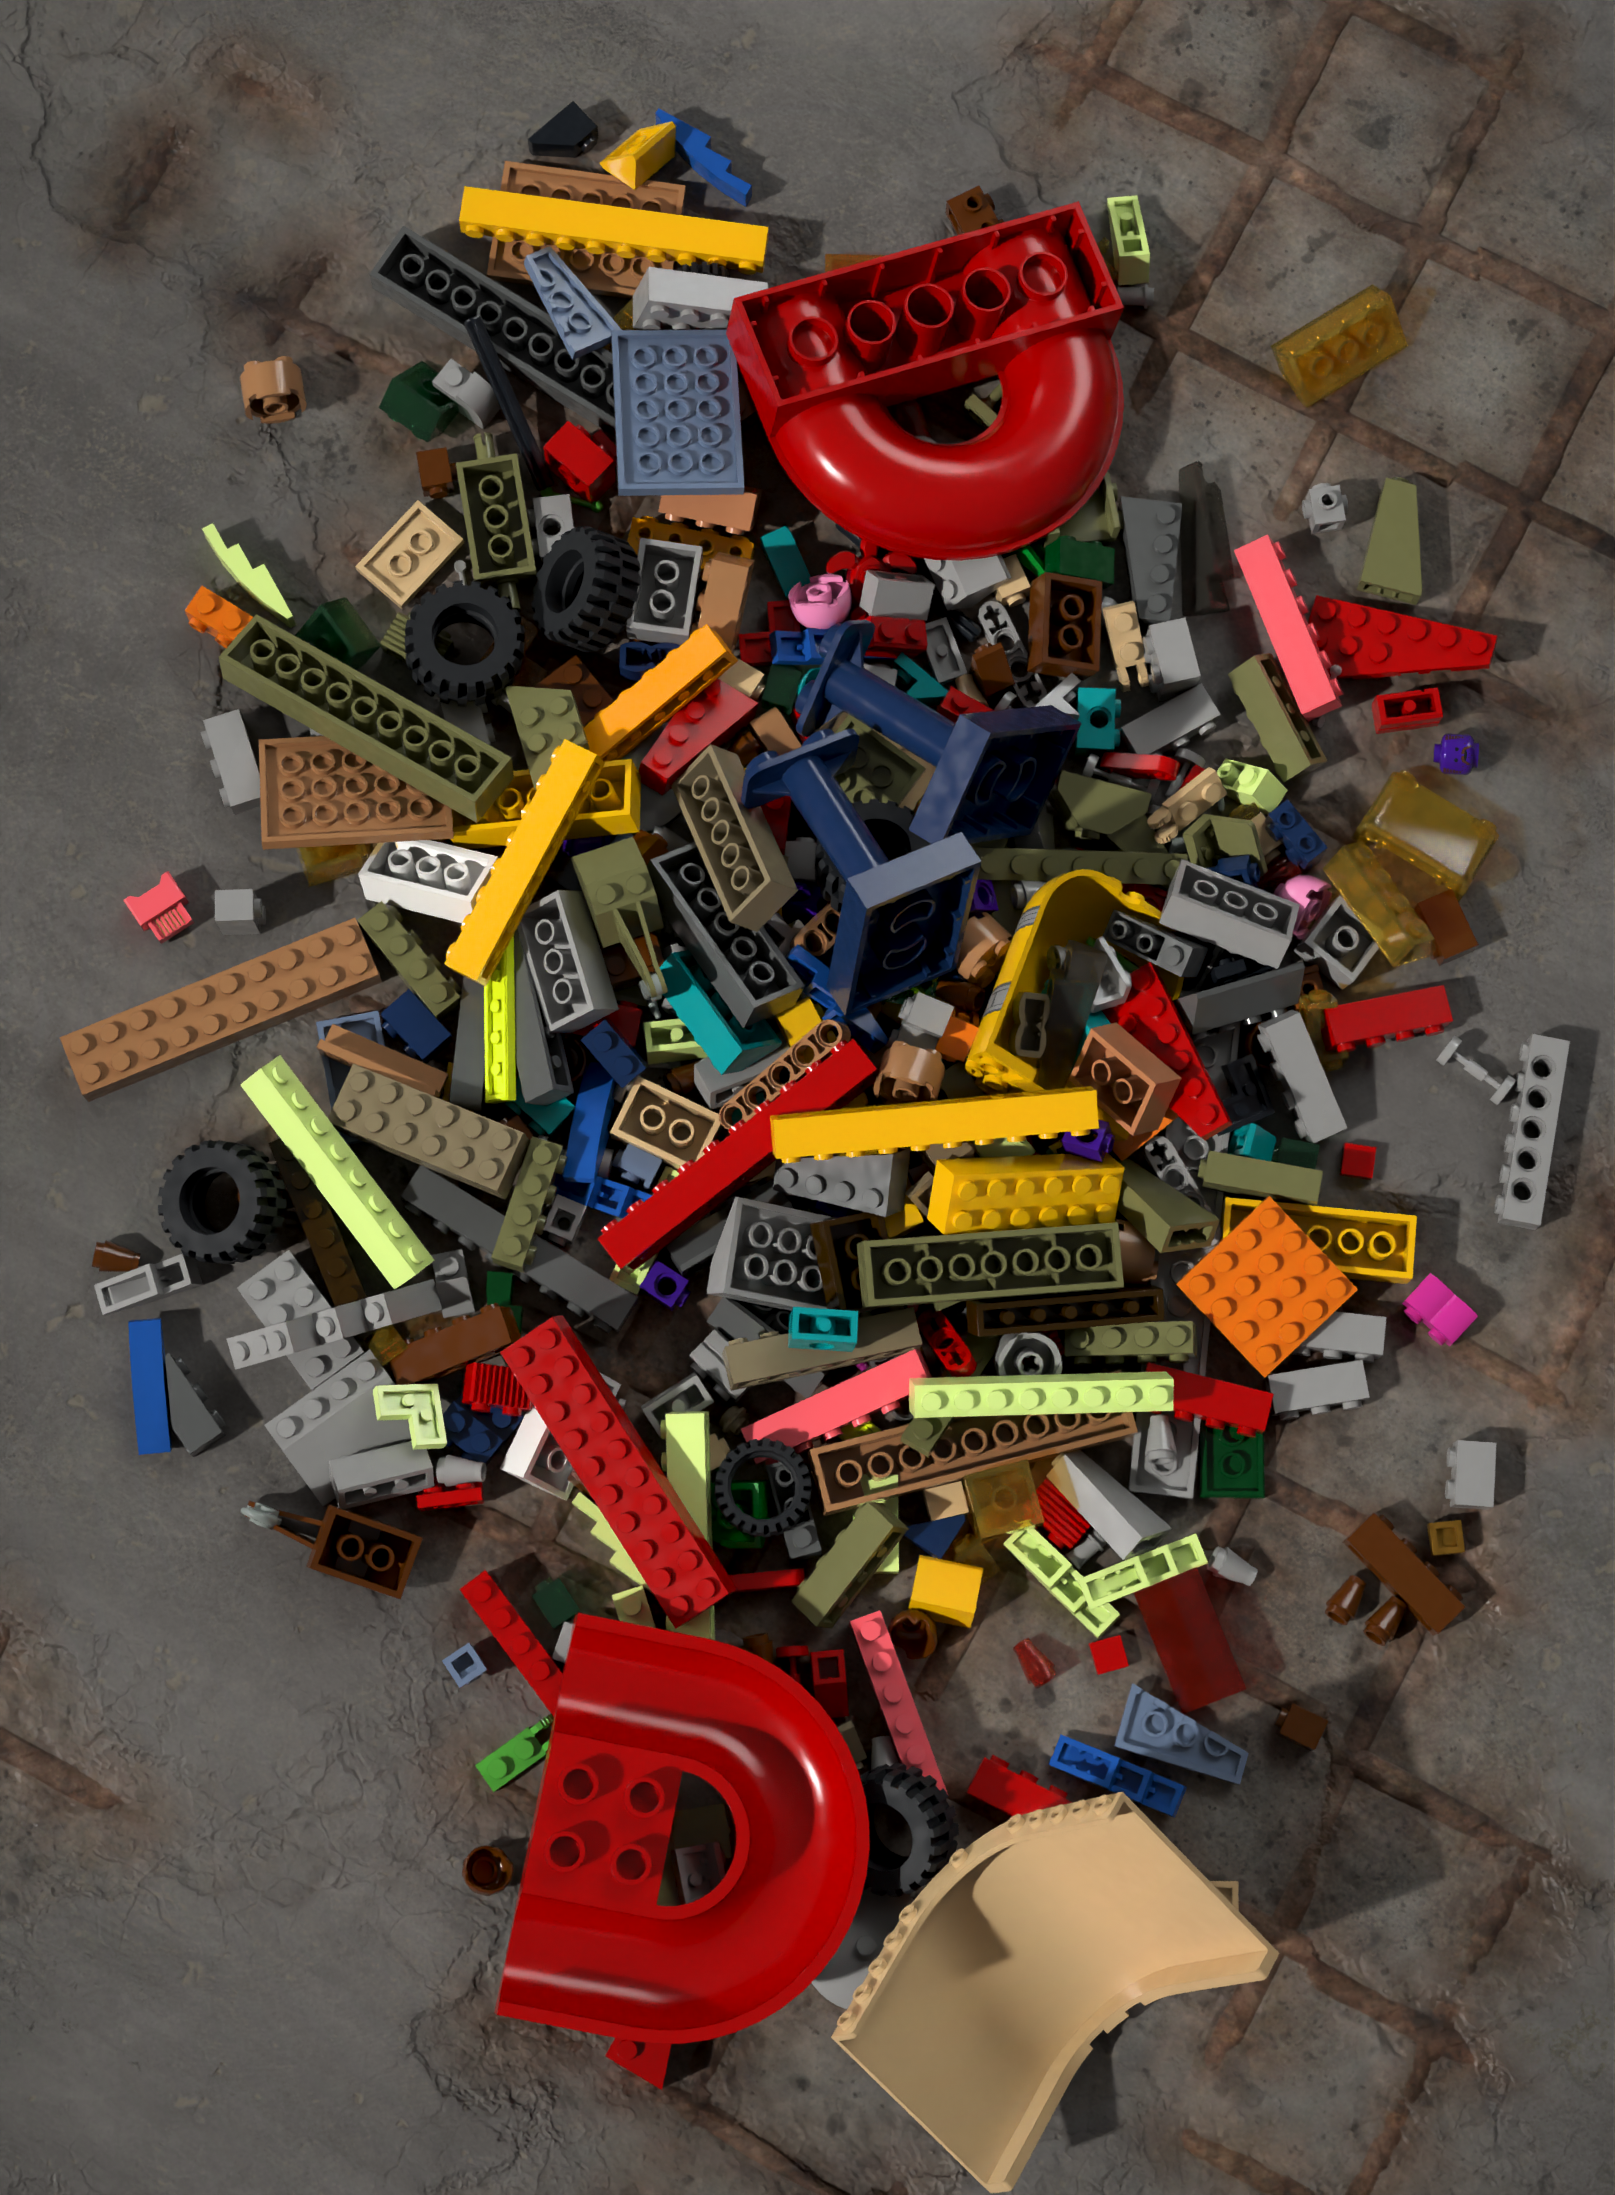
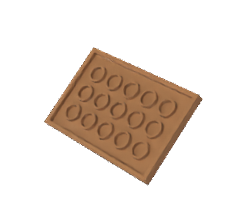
[487,161,686,299]
[259,736,454,850]

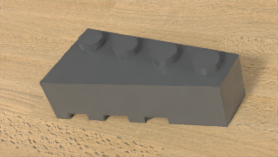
[1118,496,1182,630]
[773,1148,911,1217]

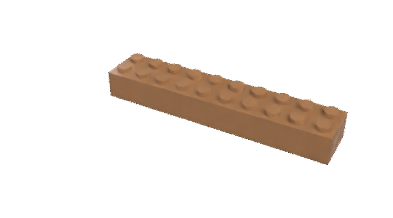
[59,917,382,1102]
[807,1370,1138,1516]

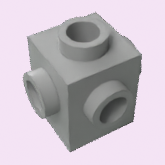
[1302,483,1348,534]

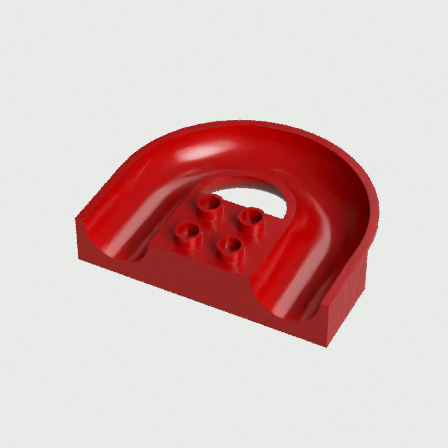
[726,201,1124,561]
[494,1613,870,2044]

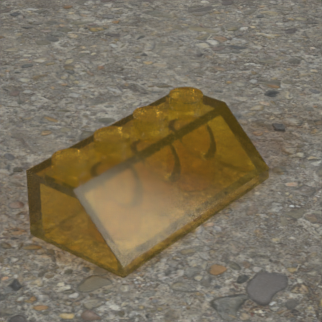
[1271,284,1408,408]
[1323,841,1436,967]

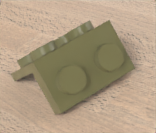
[1182,814,1268,877]

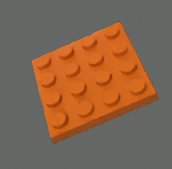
[1175,1196,1358,1378]

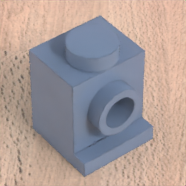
[612,1143,663,1193]
[442,1642,487,1688]

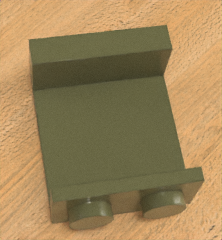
[1042,472,1124,548]

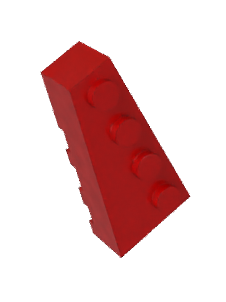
[638,678,759,795]

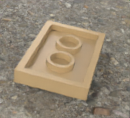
[355,500,464,609]

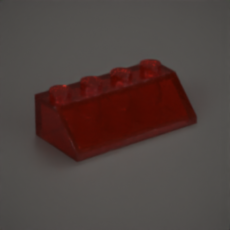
[1133,1567,1246,1714]

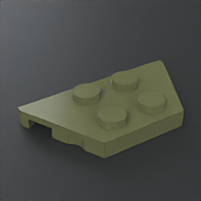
[505,686,590,791]

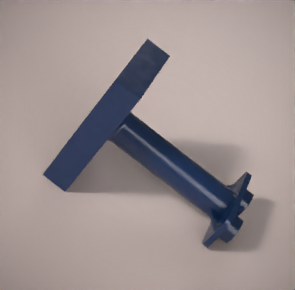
[795,620,1082,844]
[741,729,982,1016]

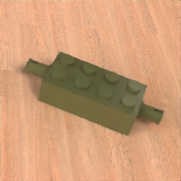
[456,432,537,612]

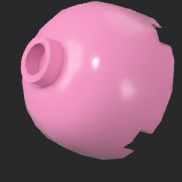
[788,574,852,630]
[1274,875,1332,939]

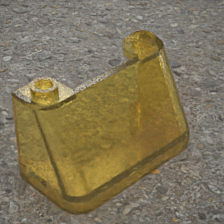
[1352,770,1499,902]

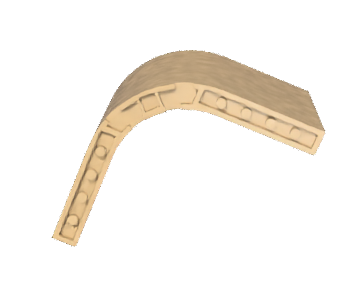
[831,1792,1279,2193]

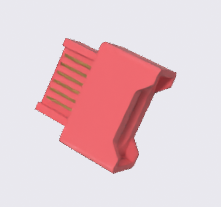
[124,871,194,944]

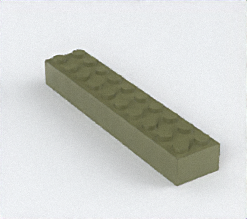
[219,614,514,823]

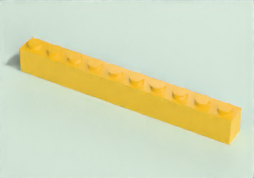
[459,186,768,275]
[770,1086,1099,1163]

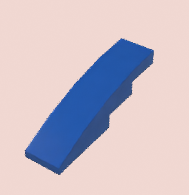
[655,108,752,207]
[769,628,896,665]
[785,944,889,1053]
[563,1062,617,1183]
[553,1171,652,1219]
[128,1318,172,1455]
[1049,1735,1187,1818]

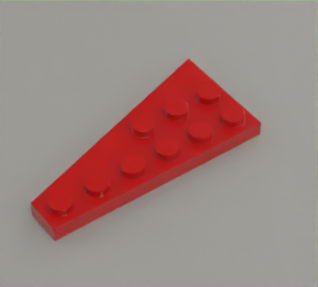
[1308,595,1498,680]
[1101,962,1233,1141]

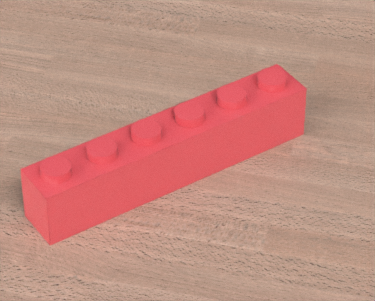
[1234,535,1343,722]
[741,1349,932,1465]
[849,1610,949,1796]

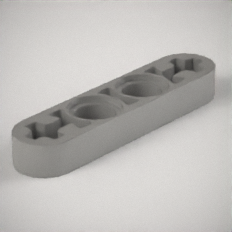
[978,601,1047,708]
[1144,1136,1222,1249]

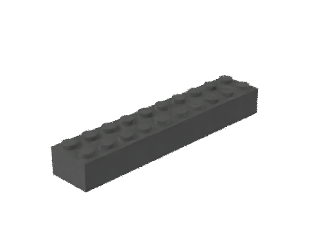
[369,226,616,437]

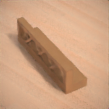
[317,1024,449,1098]

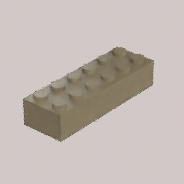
[671,744,798,932]
[328,1064,531,1200]

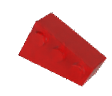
[605,2038,672,2090]

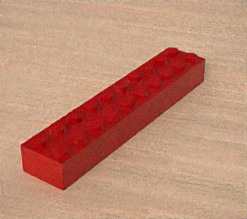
[597,1039,879,1275]
[500,1315,738,1629]

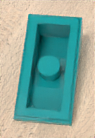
[760,526,811,598]

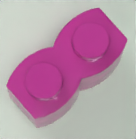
[1402,1273,1478,1346]

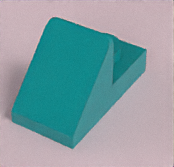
[893,652,948,706]
[1227,1123,1276,1161]

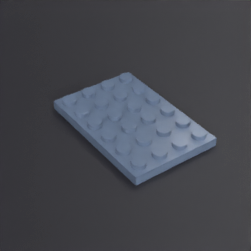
[611,330,744,496]

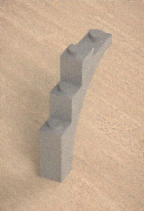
[227,1279,442,1370]

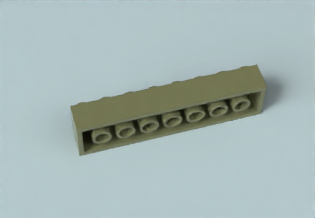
[857,1222,1124,1309]

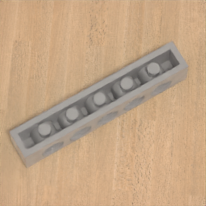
[1494,1034,1570,1230]

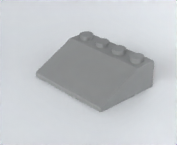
[706,1197,836,1311]
[264,1350,411,1507]

